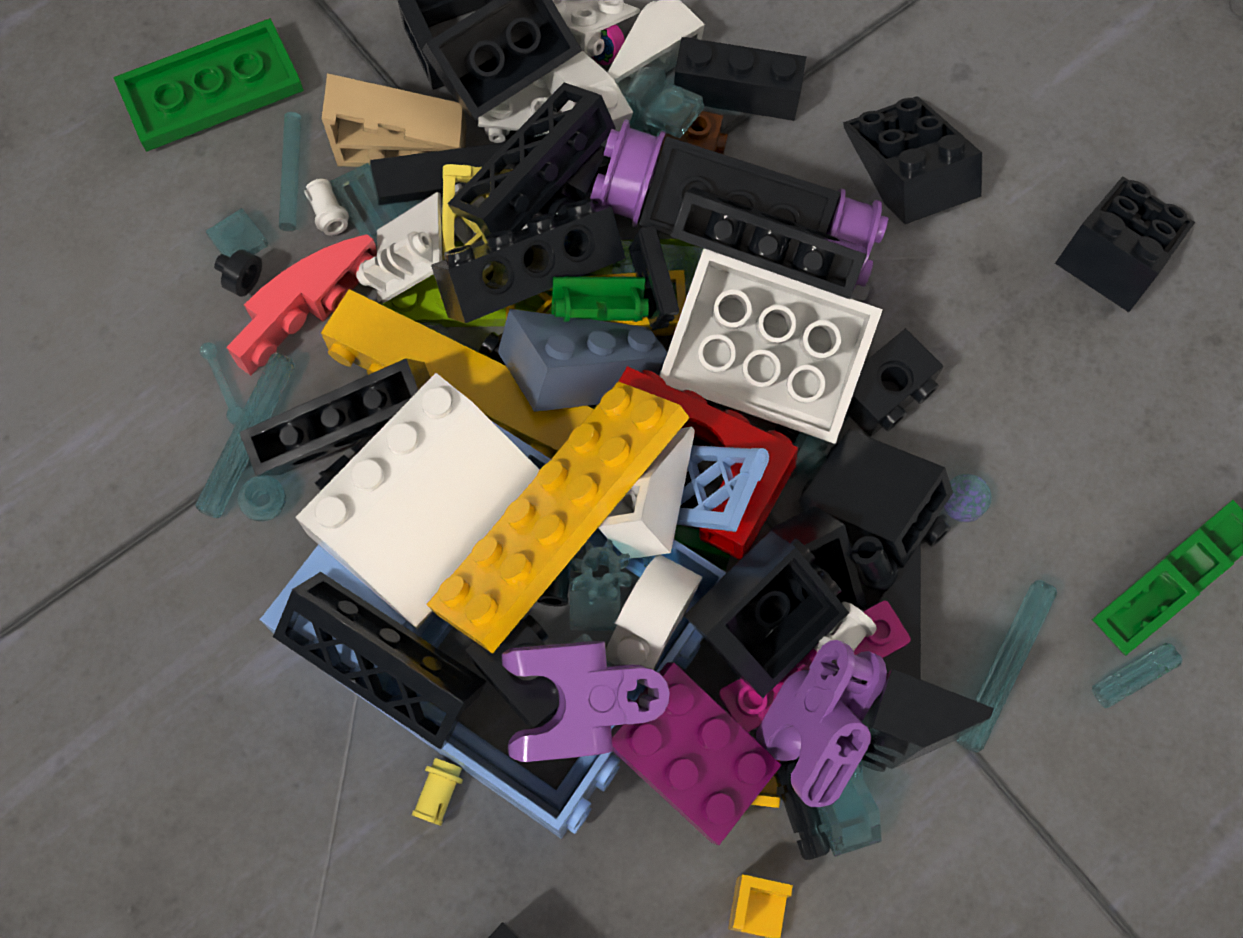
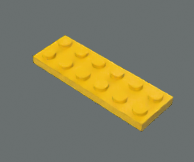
[426,381,689,654]

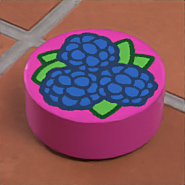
[592,24,625,65]

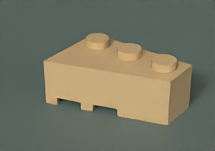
[322,73,467,167]

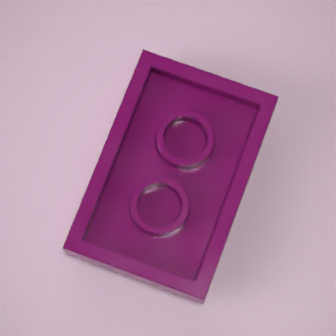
[611,662,781,846]

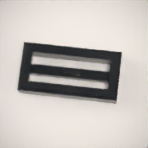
[628,226,679,330]

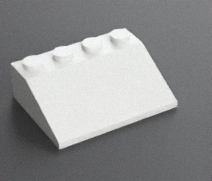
[660,249,883,444]
[296,373,540,629]

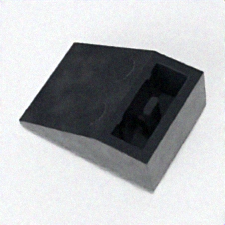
[843,96,982,224]
[1054,176,1195,312]

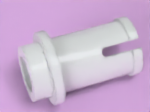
[304,178,349,236]

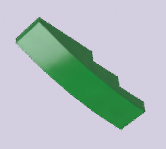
[1091,500,1243,656]

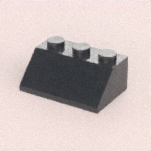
[422,0,582,121]
[859,668,994,772]

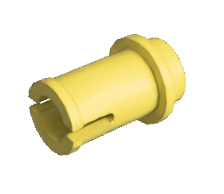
[411,758,463,826]

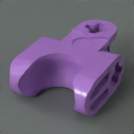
[756,640,887,807]
[502,641,670,762]

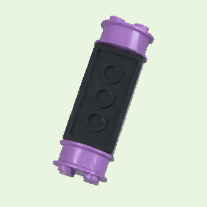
[590,119,888,289]

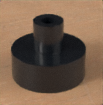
[214,249,262,297]

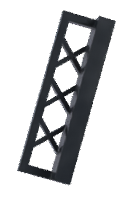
[447,82,616,239]
[273,572,487,750]

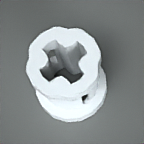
[814,602,877,664]

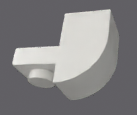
[606,555,703,670]

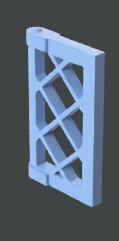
[677,445,769,532]

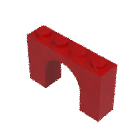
[618,366,798,560]

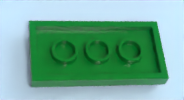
[113,18,304,152]

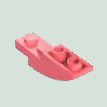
[226,234,377,376]

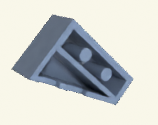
[498,309,667,412]

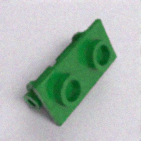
[551,277,649,322]

